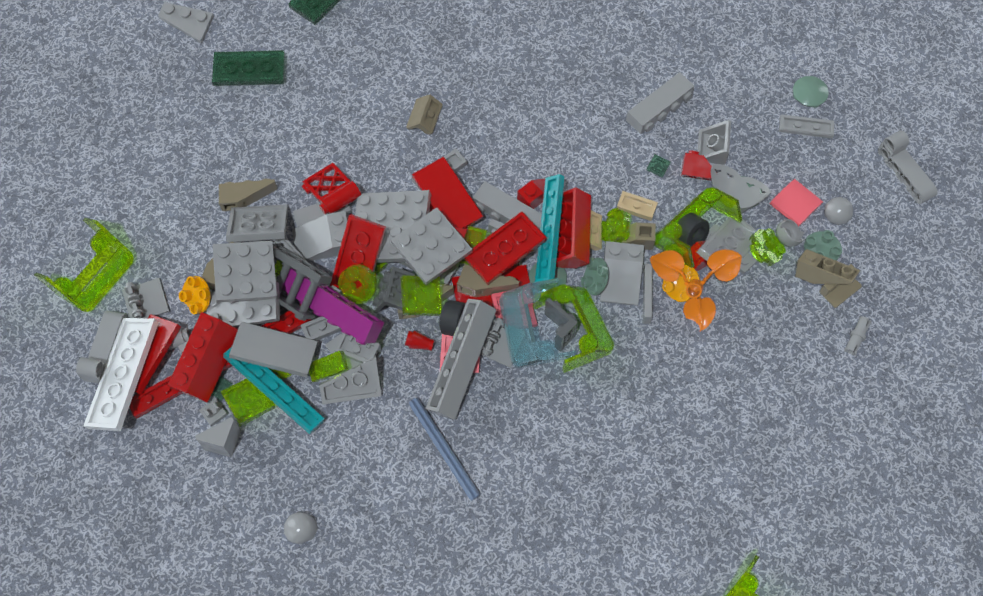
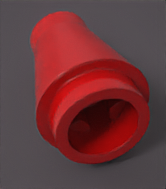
[405,330,434,351]

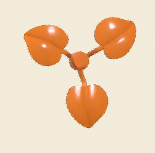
[650,249,742,332]

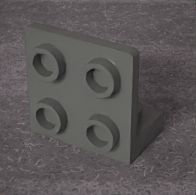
[372,266,414,313]
[544,298,578,352]

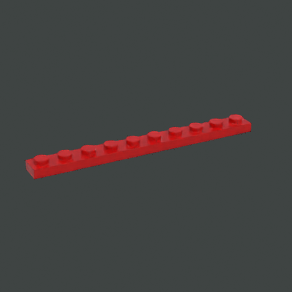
[129,305,311,419]

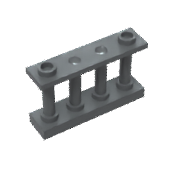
[273,243,333,321]

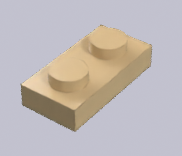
[616,191,658,221]
[590,210,602,251]

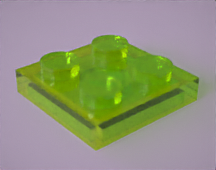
[400,275,442,316]
[220,378,276,426]

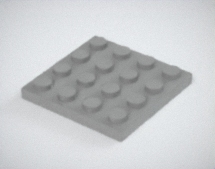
[355,190,431,263]

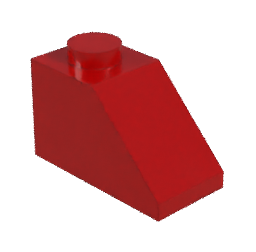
[681,150,717,181]
[517,178,545,209]

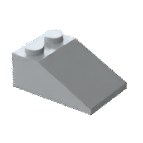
[292,211,347,262]
[600,241,644,306]

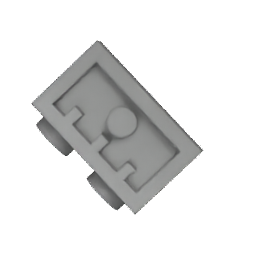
[334,333,381,363]

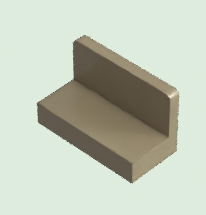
[406,94,443,135]
[819,264,862,308]

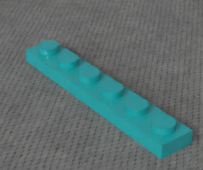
[535,174,564,285]
[223,347,324,434]

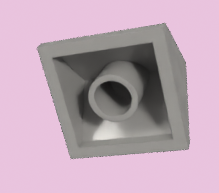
[697,120,731,165]
[195,417,241,457]

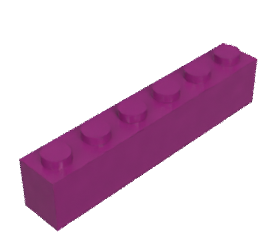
[282,268,385,345]

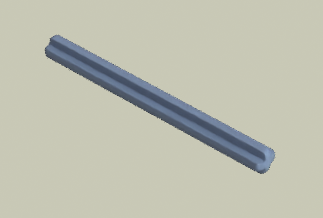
[409,398,479,501]

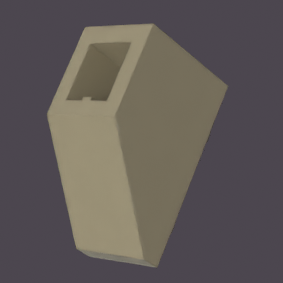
[615,222,656,250]

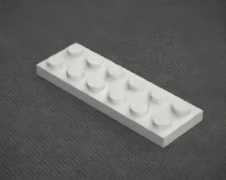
[84,318,159,431]

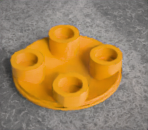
[662,264,700,302]
[179,276,210,315]

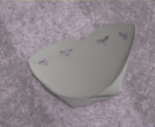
[711,164,771,214]

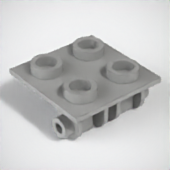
[122,278,169,319]
[480,318,526,368]

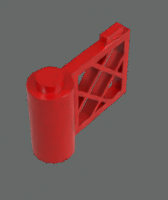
[302,163,361,215]

